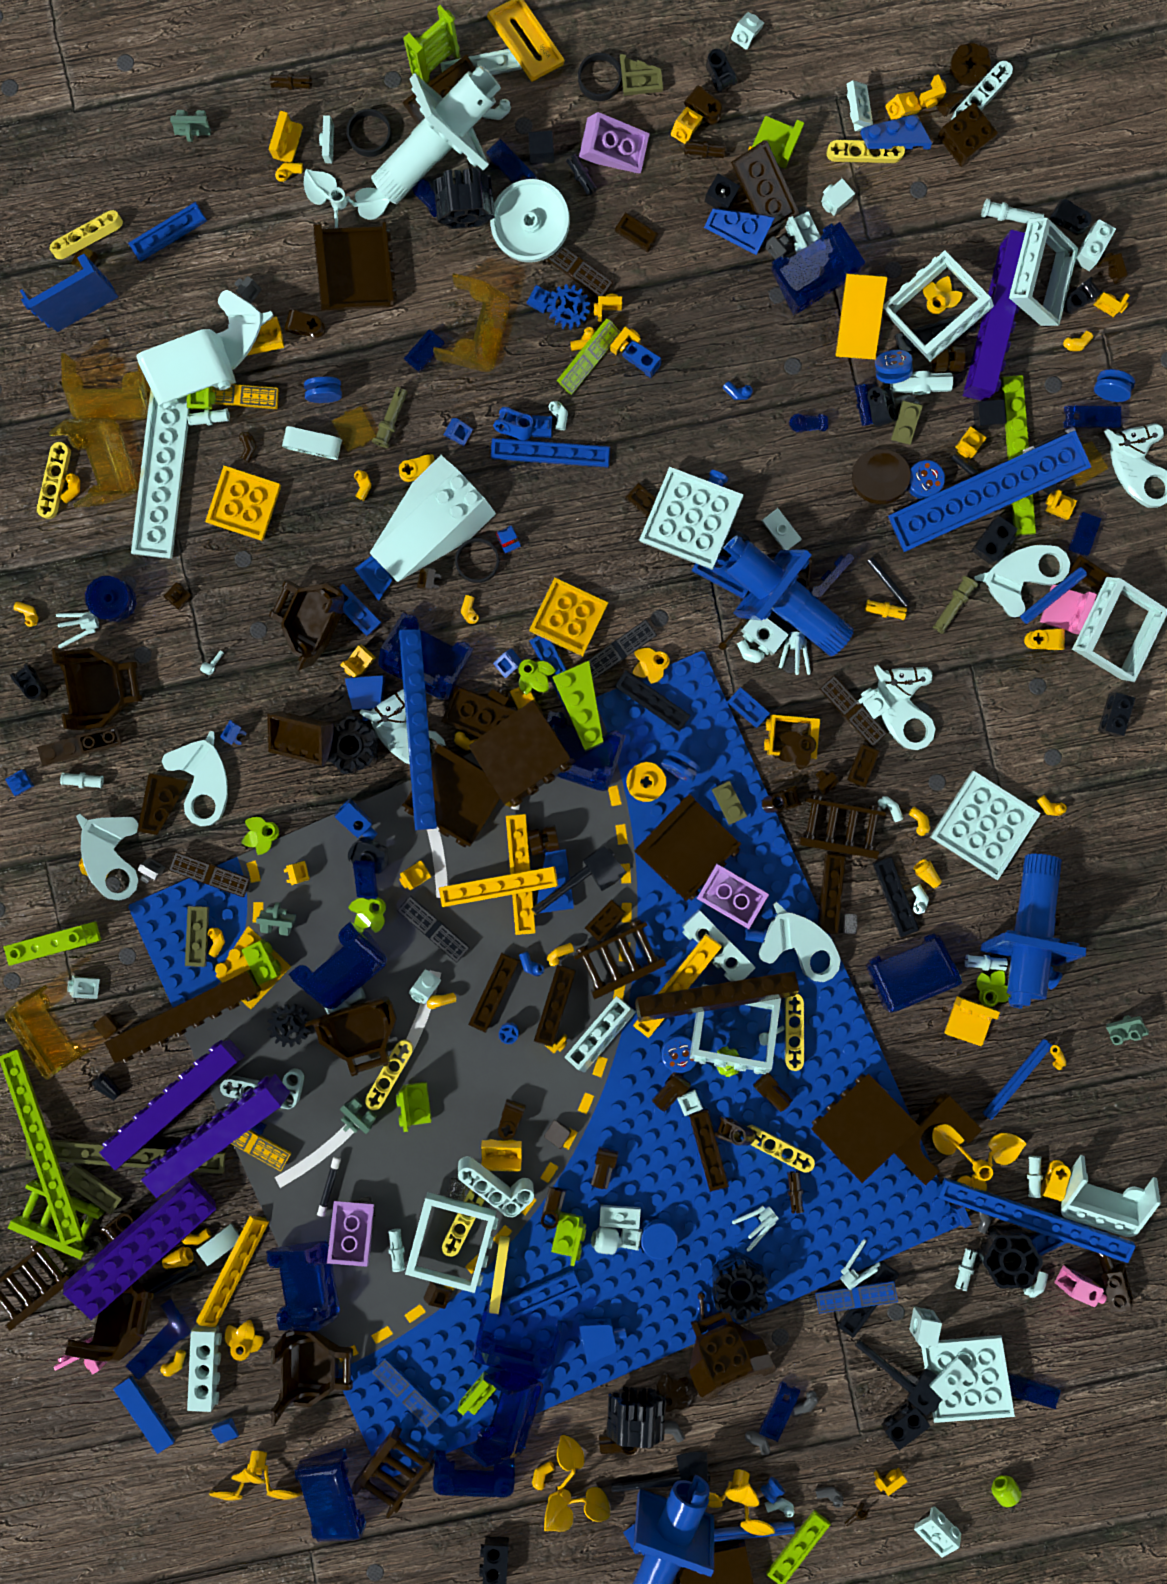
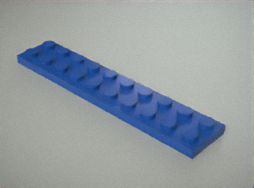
[888,431,1091,552]

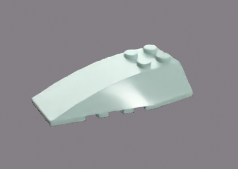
[370,455,496,582]

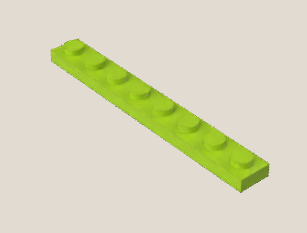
[1001,375,1036,536]

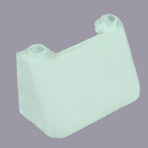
[136,329,236,410]

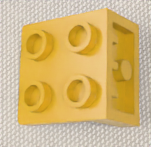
[944,996,1000,1046]

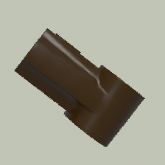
[652,1072,691,1112]
[753,1073,793,1112]
[591,1146,618,1189]
[541,1186,566,1229]
[599,1434,638,1455]

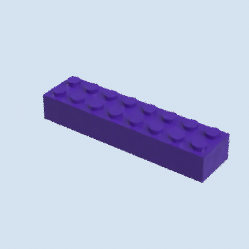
[962,230,1025,401]
[99,1039,245,1170]
[141,1074,290,1198]
[63,1175,216,1320]

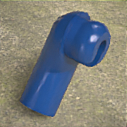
[722,380,753,400]
[519,951,544,976]

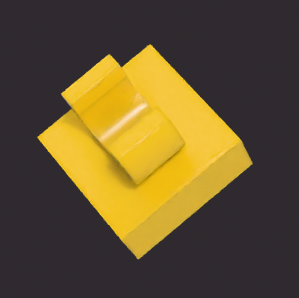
[284,861,310,885]

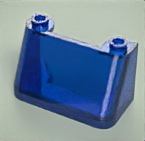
[771,222,866,315]
[378,612,474,700]
[547,711,626,791]
[289,922,387,1009]
[865,933,963,1013]
[266,1241,339,1331]
[295,1448,366,1542]
[433,1450,515,1498]

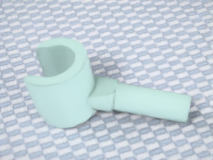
[200,650,224,675]
[759,1026,785,1046]

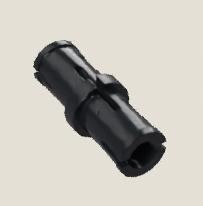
[566,154,598,196]

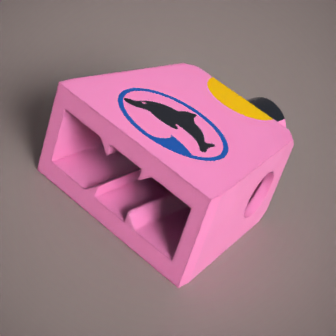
[1054,1265,1107,1307]

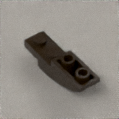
[37,725,122,767]

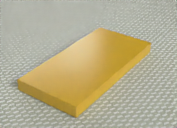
[835,273,887,360]

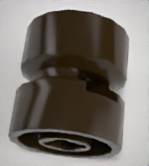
[932,345,965,372]
[527,825,560,856]

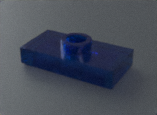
[404,329,445,373]
[1068,512,1102,557]
[353,860,378,899]

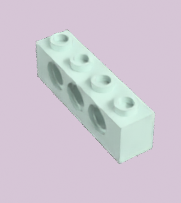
[682,909,756,982]
[565,996,636,1073]
[187,1325,222,1412]

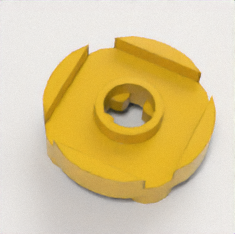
[626,762,666,802]

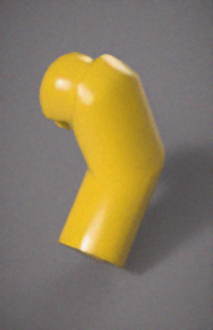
[14,601,38,627]
[532,1461,555,1490]

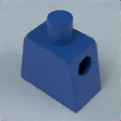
[345,675,385,722]
[335,798,378,840]
[579,1318,627,1364]

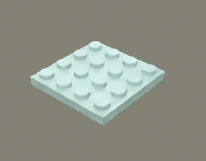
[639,467,744,570]
[930,771,1041,880]
[921,1335,1015,1423]

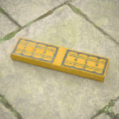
[212,384,279,409]
[231,1130,291,1171]

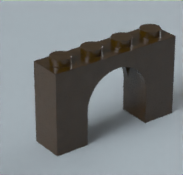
[894,1092,983,1185]

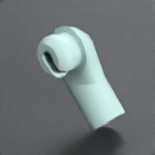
[737,639,764,663]
[911,884,929,914]
[1023,1271,1048,1298]
[765,1497,795,1517]

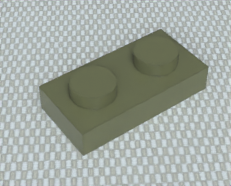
[891,400,922,445]
[711,781,747,825]

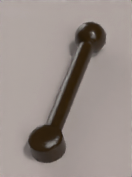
[718,618,748,650]
[697,1292,708,1333]

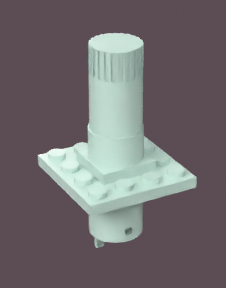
[371,65,501,204]

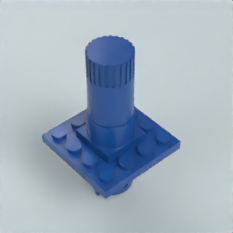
[723,536,854,656]
[981,854,1086,1009]
[633,1475,714,1584]

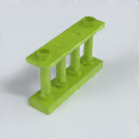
[403,5,460,83]
[3,921,101,966]
[8,1180,105,1260]

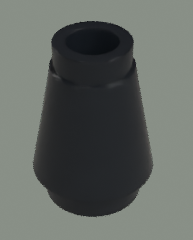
[91,1072,122,1101]

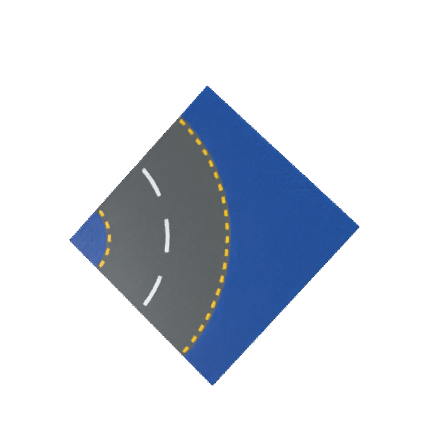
[129,651,954,1477]

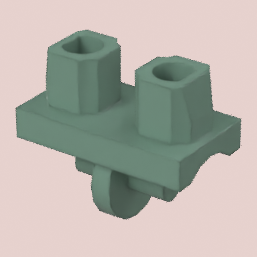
[170,110,211,142]
[256,902,296,936]
[1106,1015,1149,1045]
[340,1097,377,1134]

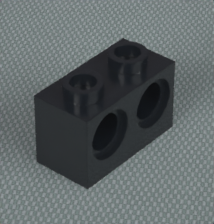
[971,515,1018,564]
[1098,692,1136,737]
[881,1402,931,1451]
[479,1536,509,1584]

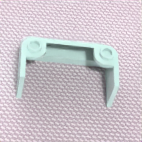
[1061,1155,1161,1237]

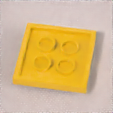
[205,466,282,541]
[529,577,608,656]
[215,926,291,1009]

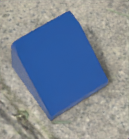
[443,418,473,446]
[493,649,522,678]
[211,1417,239,1444]

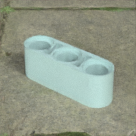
[282,426,342,460]

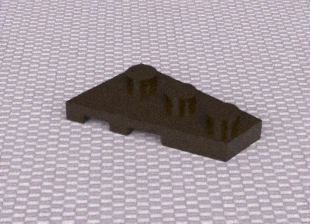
[137,773,189,835]

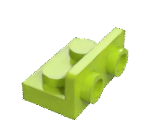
[241,939,282,985]
[457,1371,499,1416]

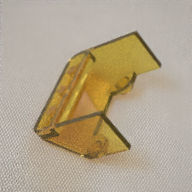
[433,273,511,372]
[61,352,151,421]
[49,418,139,508]
[4,985,90,1080]

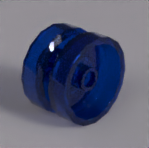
[85,576,136,622]

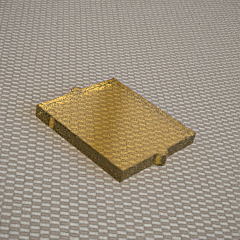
[332,406,376,452]
[1072,441,1108,487]

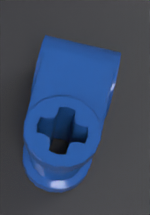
[493,407,533,440]

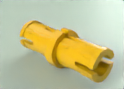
[865,599,907,620]

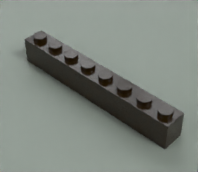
[104,969,262,1064]
[635,971,799,1022]

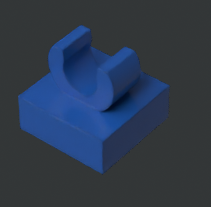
[527,285,552,314]
[531,415,552,438]
[220,720,247,745]
[5,769,34,796]
[945,1204,972,1228]

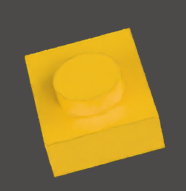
[918,74,946,109]
[885,91,922,120]
[594,294,622,322]
[341,644,376,678]

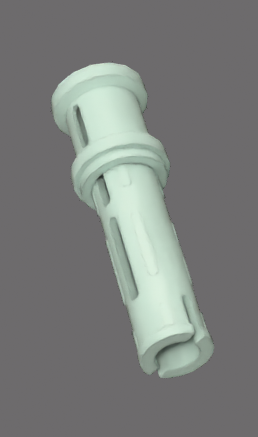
[981,199,1044,224]

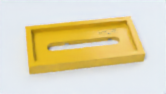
[487,0,565,82]

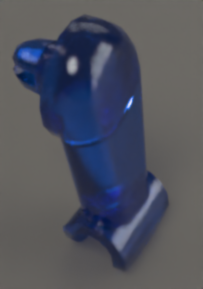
[413,179,437,217]
[789,414,829,432]

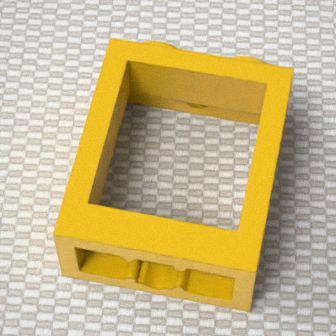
[764,715,820,759]

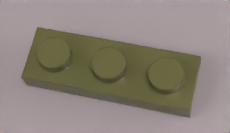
[185,906,209,967]
[64,1163,124,1215]

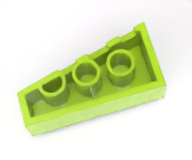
[553,661,603,752]

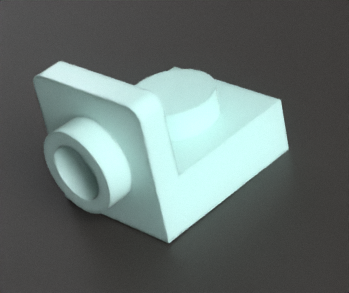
[858,688,891,719]
[67,975,100,999]

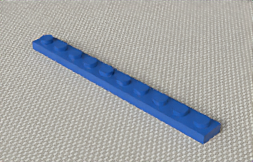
[399,629,437,830]
[938,1177,1136,1263]

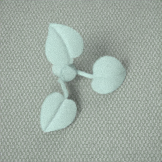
[304,169,390,229]

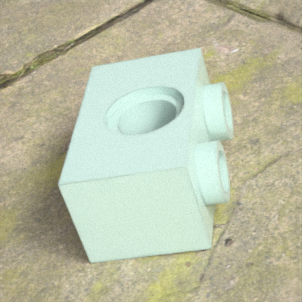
[1075,219,1116,271]
[741,618,789,655]
[909,1306,942,1348]

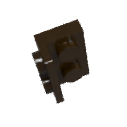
[1102,1263,1134,1312]

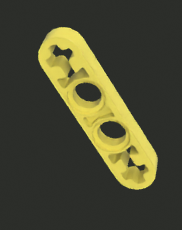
[826,140,905,163]
[49,210,123,259]
[37,442,71,519]
[785,993,804,1071]
[365,1039,414,1110]
[743,1125,815,1172]
[442,1189,485,1257]
[489,1236,510,1314]

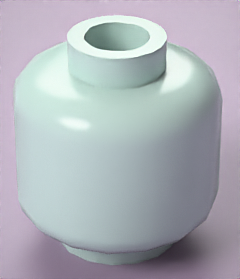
[591,1227,622,1255]

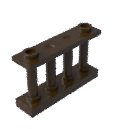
[797,795,886,859]
[574,919,666,1000]
[0,1242,75,1332]
[349,1425,435,1519]

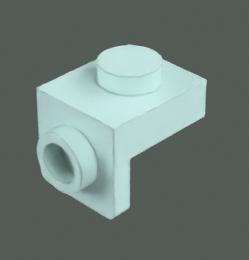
[731,12,764,49]
[409,969,441,1004]

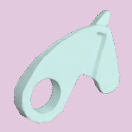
[76,814,138,901]

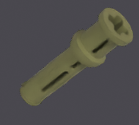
[372,387,408,448]
[932,576,978,634]

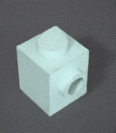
[821,179,855,216]

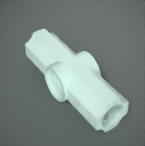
[890,371,953,395]

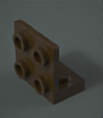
[937,103,998,168]

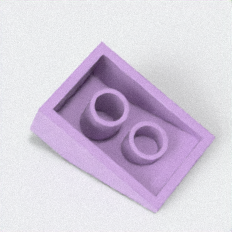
[579,112,650,173]
[697,864,769,929]
[327,1201,374,1267]

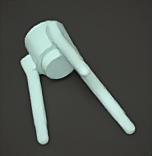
[56,611,99,648]
[779,632,811,675]
[732,1206,779,1252]
[840,1239,880,1290]

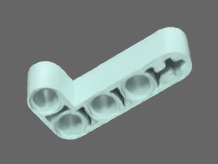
[951,61,1013,120]
[220,1068,304,1109]
[458,1156,534,1217]

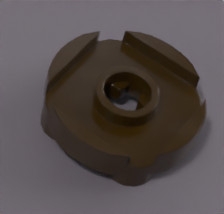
[950,43,991,86]

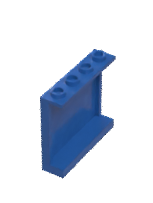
[20,254,119,332]

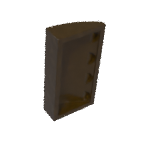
[267,711,333,766]

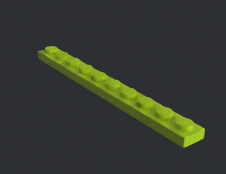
[0,1049,84,1246]

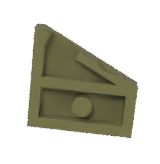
[620,54,663,96]

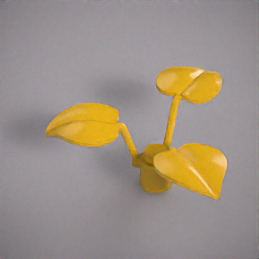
[932,1124,1026,1212]
[544,1435,610,1532]
[209,1451,304,1501]
[707,1469,775,1536]

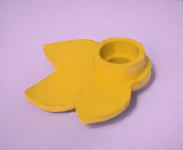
[923,276,963,314]
[633,648,670,684]
[225,1320,264,1361]

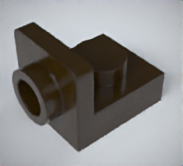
[1097,253,1128,284]

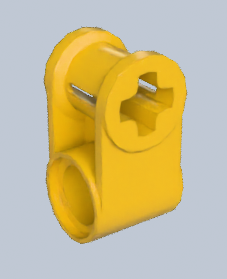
[399,454,435,482]
[1024,629,1065,650]
[1041,1160,1071,1201]

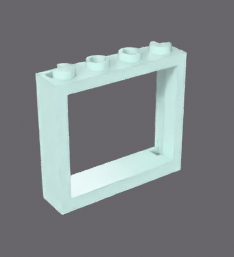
[1009,218,1078,326]
[883,250,994,362]
[1072,577,1167,682]
[690,984,781,1074]
[405,1192,499,1293]

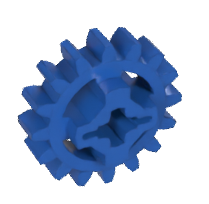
[547,284,590,330]

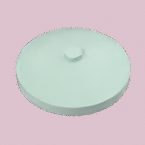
[490,179,570,262]

